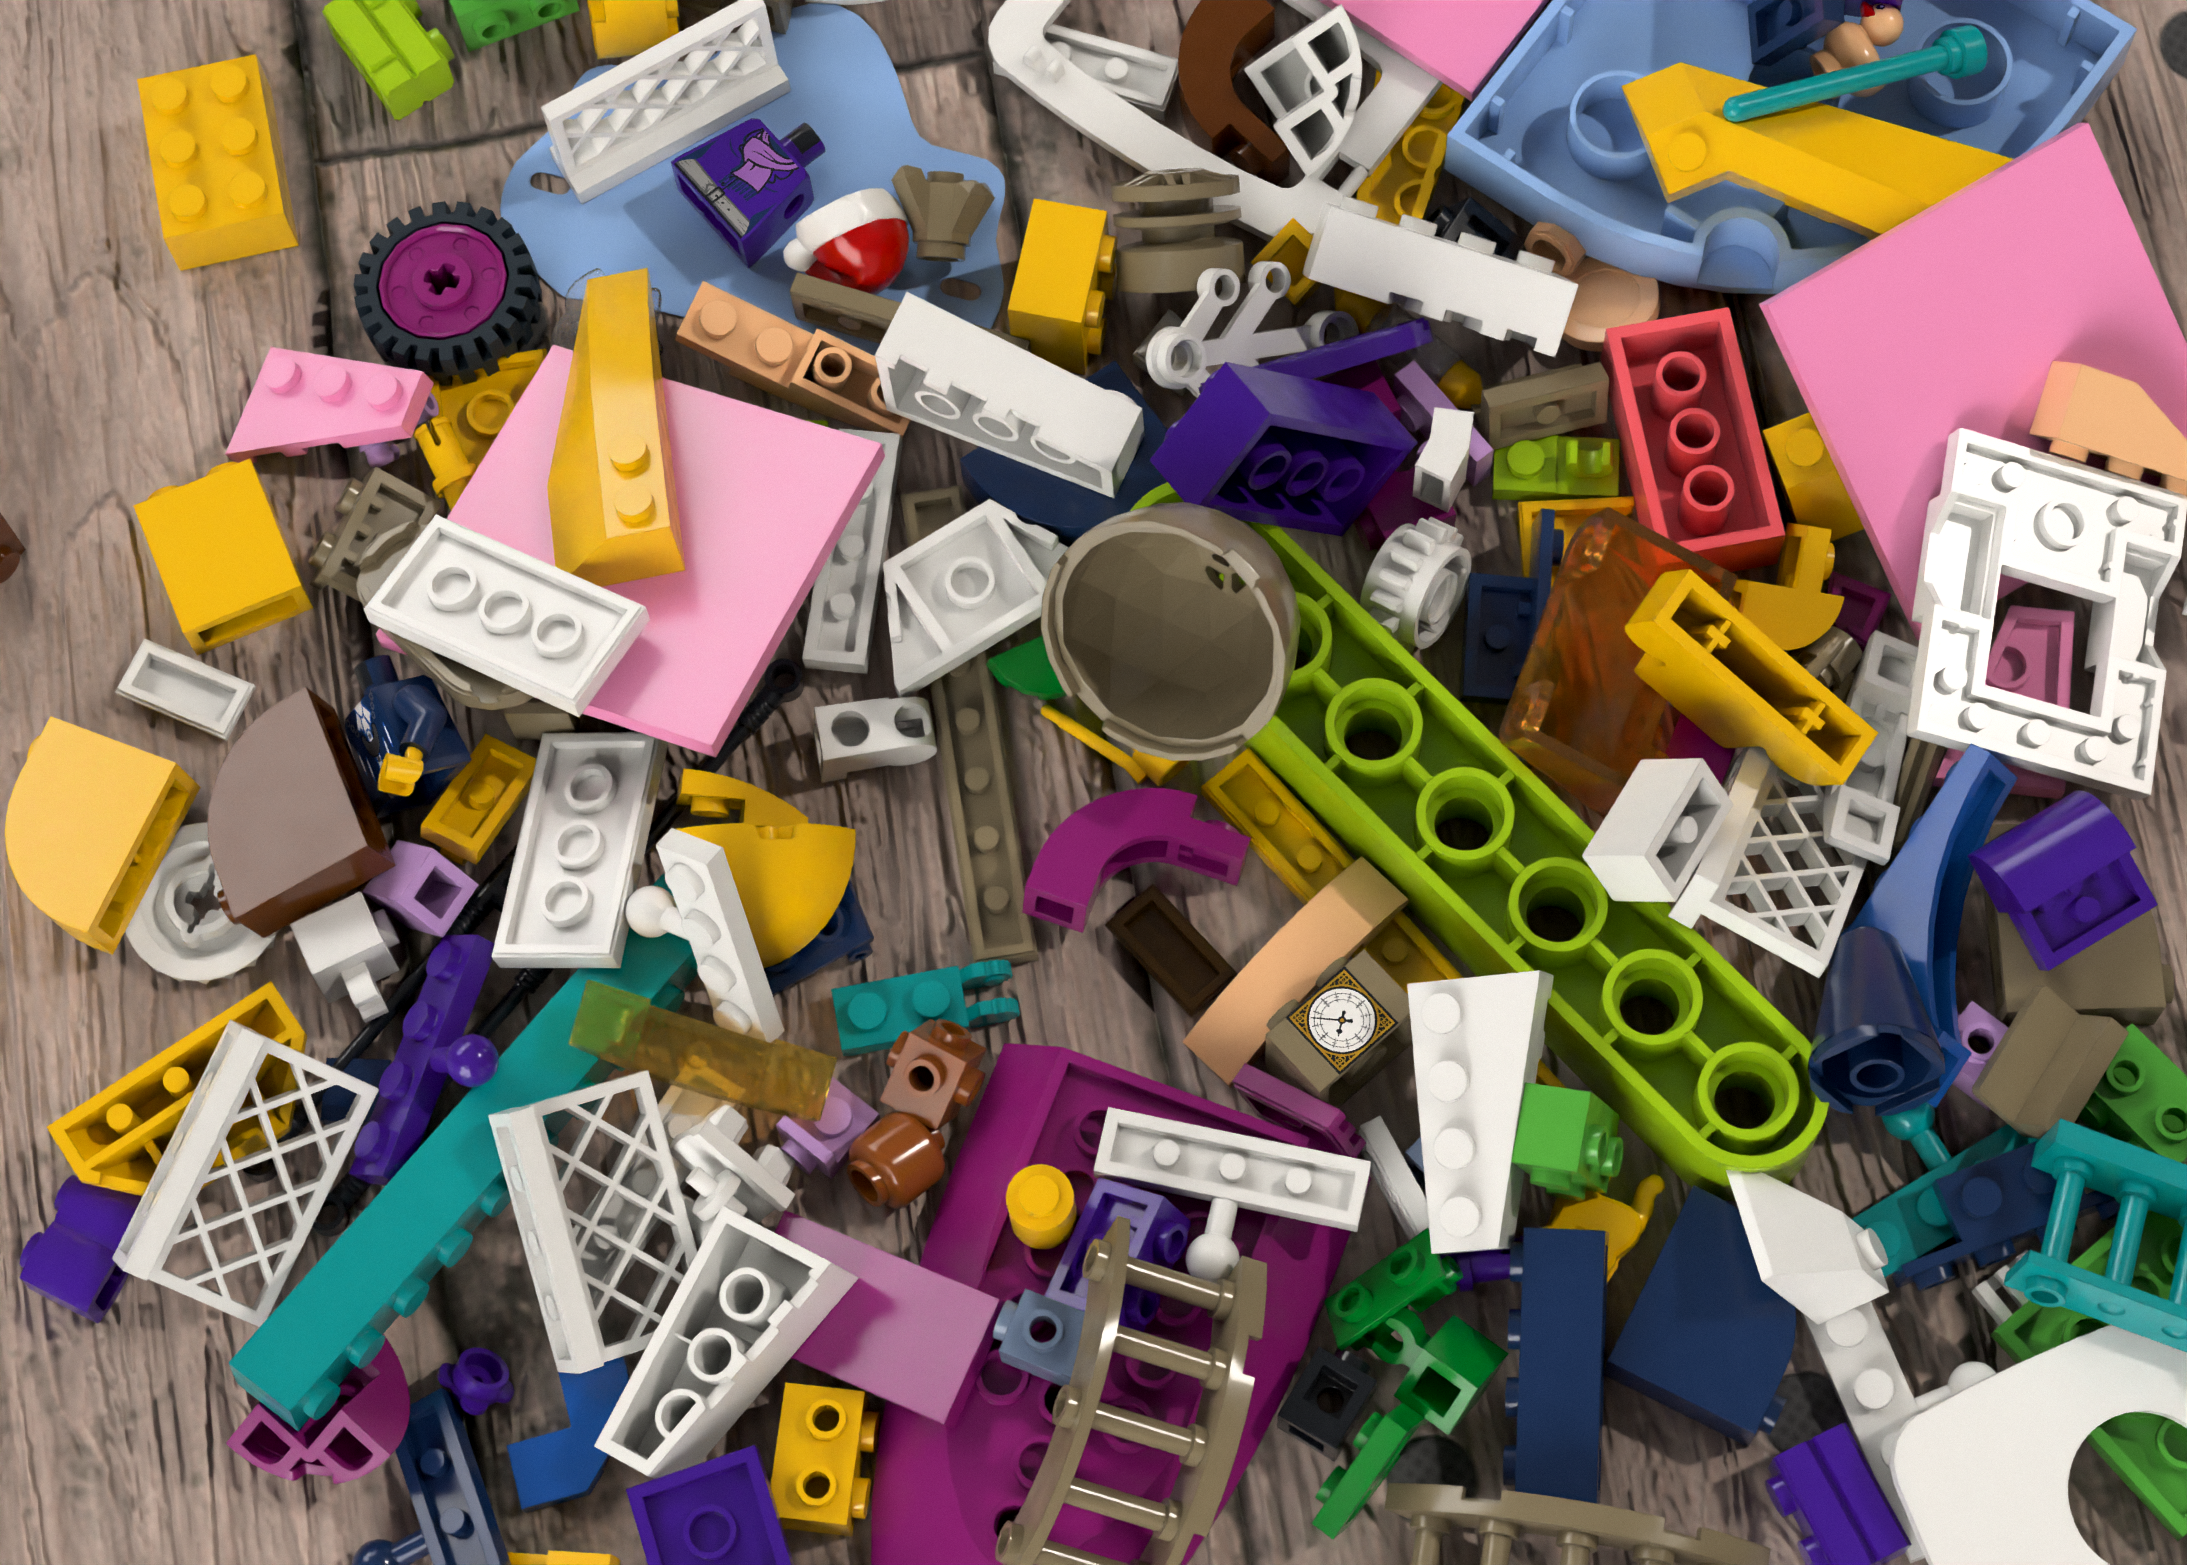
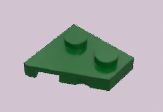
[1311,1402,1428,1539]

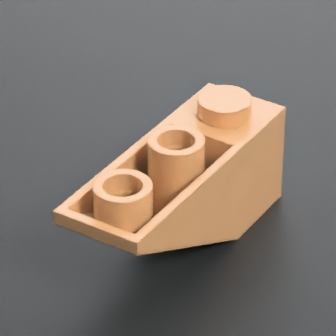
[2029,361,2187,496]

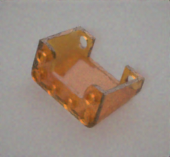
[1499,507,1738,819]

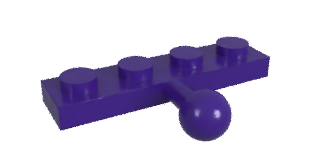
[348,935,499,1185]

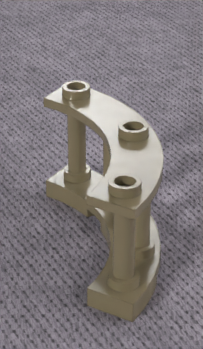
[995,1216,1267,1565]
[1384,1483,1771,1565]

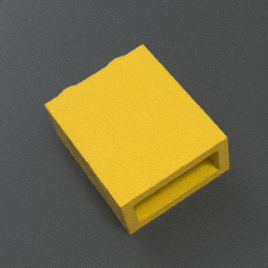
[133,458,313,656]

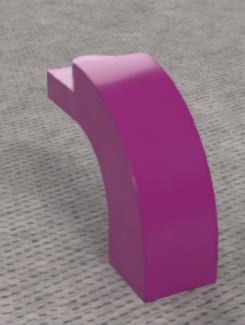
[1022,788,1251,933]

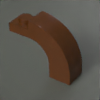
[1178,0,1290,186]

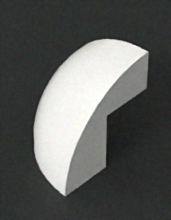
[1244,4,1362,177]

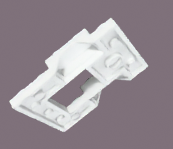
[1906,428,2187,801]

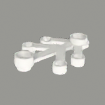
[1146,261,1359,398]

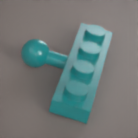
[1852,1102,2040,1278]

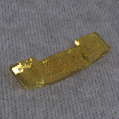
[568,979,837,1122]

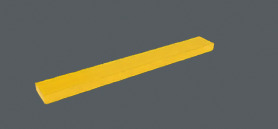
[1201,747,1566,1088]

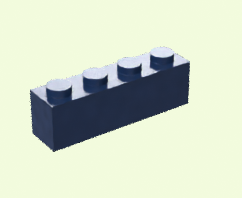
[1503,1227,1609,1504]

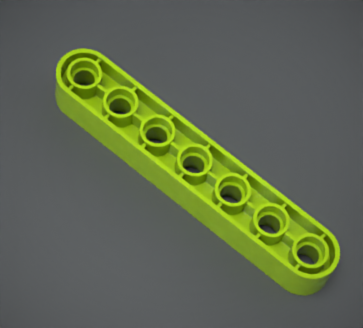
[1130,482,1829,1201]

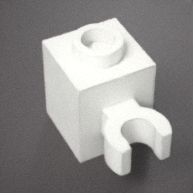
[290,891,400,1023]

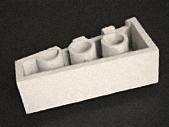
[1302,195,1579,357]
[1407,970,1554,1254]

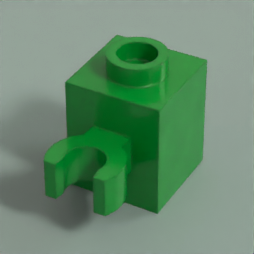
[1371,1307,1509,1435]

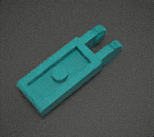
[831,959,1020,1057]

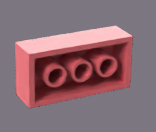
[1601,307,1785,585]

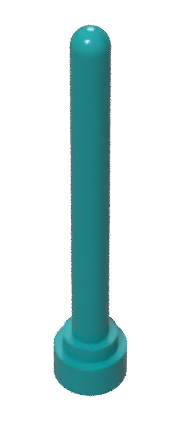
[1723,25,1988,122]

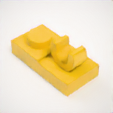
[420,734,537,866]

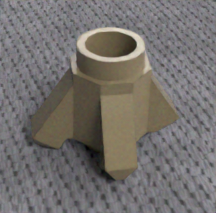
[891,165,995,262]

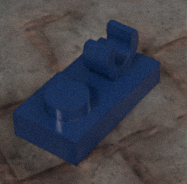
[1747,0,1845,67]

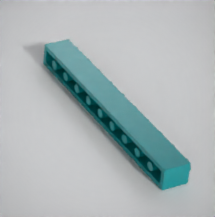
[228,874,698,1431]

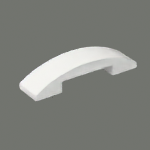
[1823,630,1918,866]

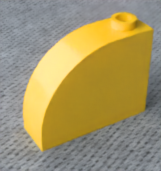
[5,716,201,955]

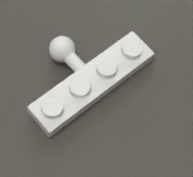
[802,428,903,674]
[625,828,784,1048]
[573,1057,746,1303]
[1094,1107,1371,1283]
[1801,1301,1996,1564]

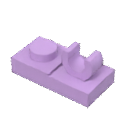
[1393,360,1494,487]

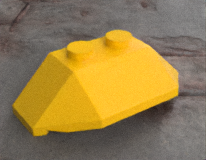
[46,981,307,1196]

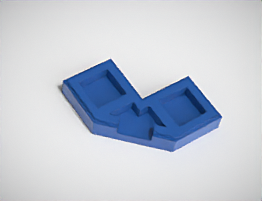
[507,1356,630,1513]

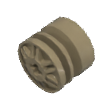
[1111,168,1246,293]

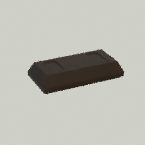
[1105,884,1238,1018]

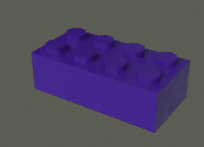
[1150,362,1418,536]

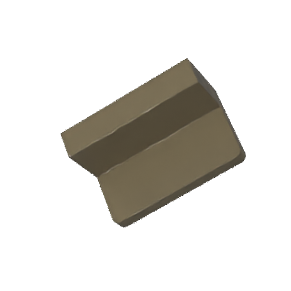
[1469,362,1609,450]
[1972,986,2129,1139]

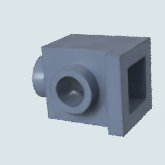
[992,1288,1085,1386]

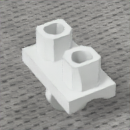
[669,1105,795,1223]

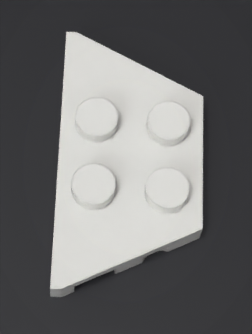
[883,499,1069,698]

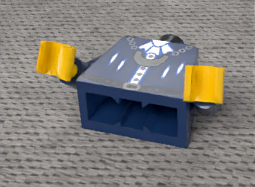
[345,655,472,818]

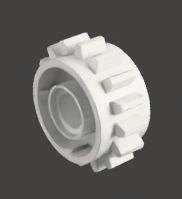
[1360,517,1471,653]

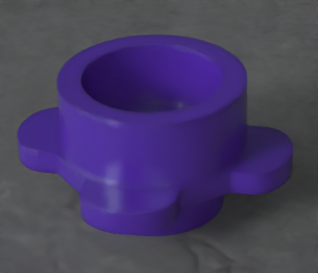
[437,1348,515,1415]

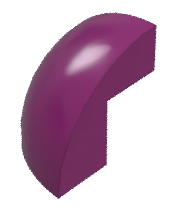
[225,1334,410,1484]

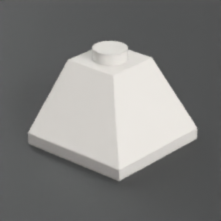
[1726,1170,1889,1325]

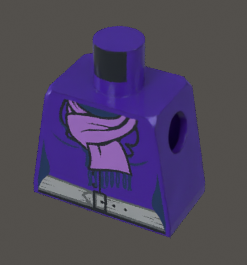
[671,118,826,269]

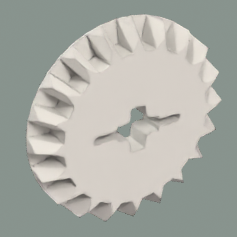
[125,822,279,985]

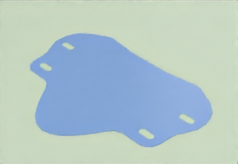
[500,3,1005,356]

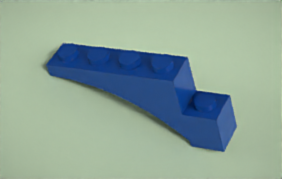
[1829,743,2018,1108]

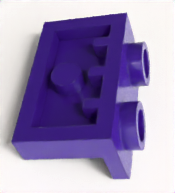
[1044,1177,1191,1332]

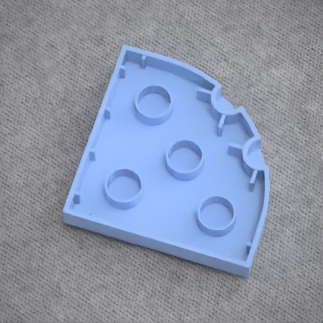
[1444,0,2137,294]

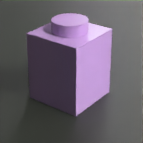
[362,840,479,938]

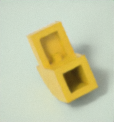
[1724,523,1845,651]

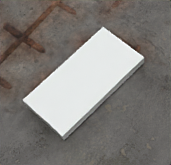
[363,515,650,717]
[492,732,668,968]

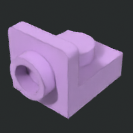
[776,1074,881,1179]

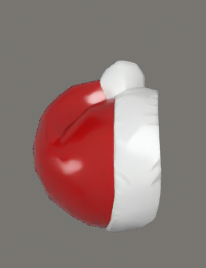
[783,188,909,295]

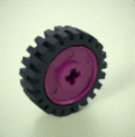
[354,201,542,386]

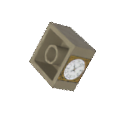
[1265,949,1412,1109]

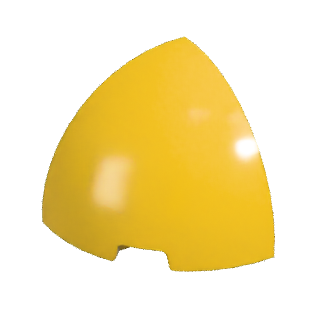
[676,823,856,968]

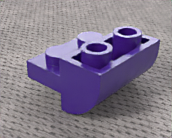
[1967,790,2158,971]

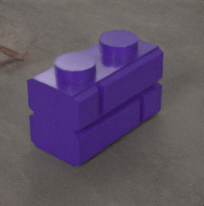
[1765,1423,1912,1565]

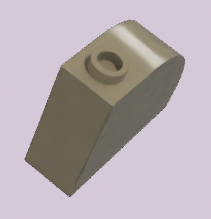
[1982,824,2174,1028]

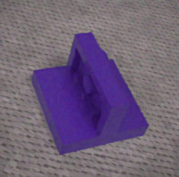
[626,1445,794,1565]

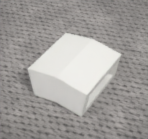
[1413,407,1474,512]

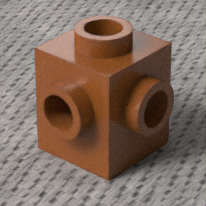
[879,1019,987,1131]

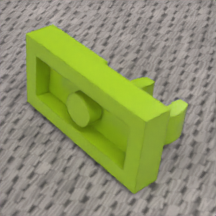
[1492,435,1620,501]

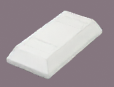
[115,638,256,741]

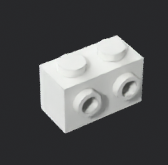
[1582,758,1734,902]

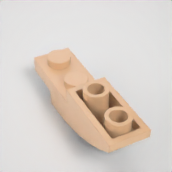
[675,281,911,439]

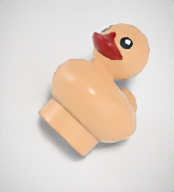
[1810,1,1904,100]

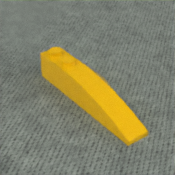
[547,268,686,587]

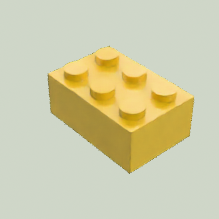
[137,54,299,271]

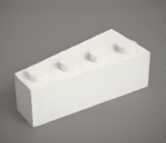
[875,292,1145,498]
[594,1206,859,1479]

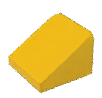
[1250,218,1323,308]

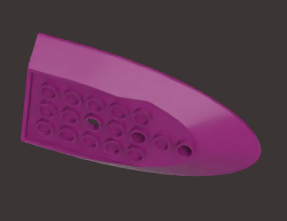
[871,1043,1371,1565]

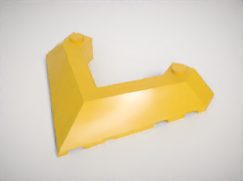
[1621,62,2013,542]

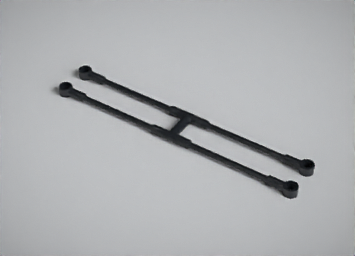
[242,659,804,1237]

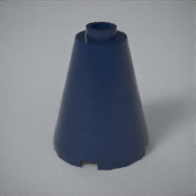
[1808,926,1945,1116]

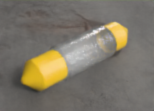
[1334,287,1483,409]

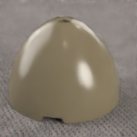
[1041,502,1301,761]

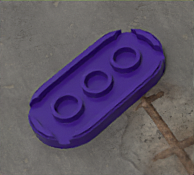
[1198,317,1434,394]

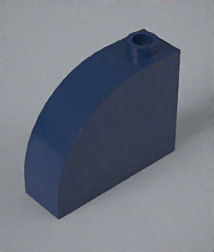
[960,360,1167,547]
[1604,1185,1796,1447]

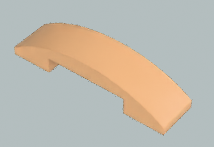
[1183,856,1409,1088]

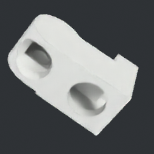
[813,697,937,783]

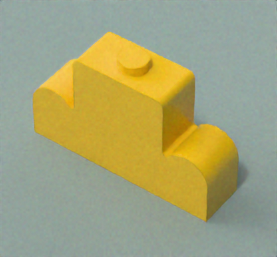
[1625,569,1878,786]

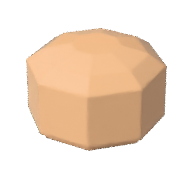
[1524,221,1586,276]

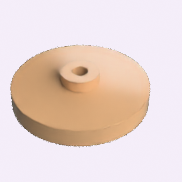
[1562,257,1661,352]

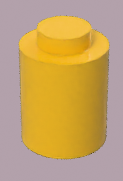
[1006,1164,1077,1249]

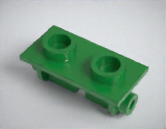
[1325,1228,1463,1351]

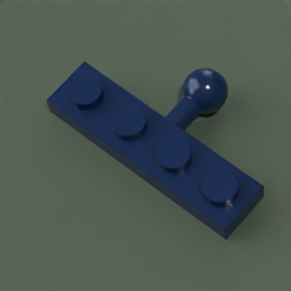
[352,1388,511,1565]

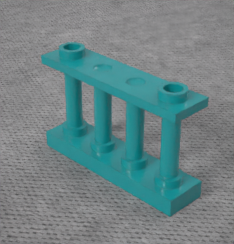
[2003,1118,2187,1352]

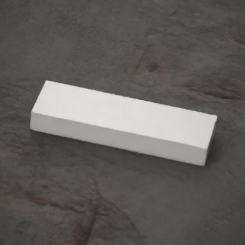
[993,24,1179,121]

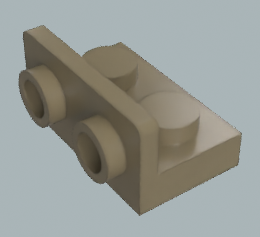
[308,467,442,602]

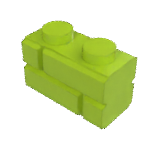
[322,0,455,121]

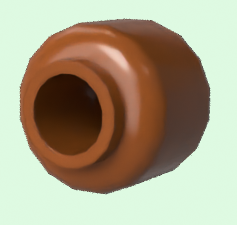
[847,1111,945,1209]

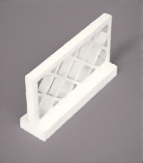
[541,0,791,205]
[1668,746,1868,978]
[112,1019,379,1327]
[488,1070,697,1374]

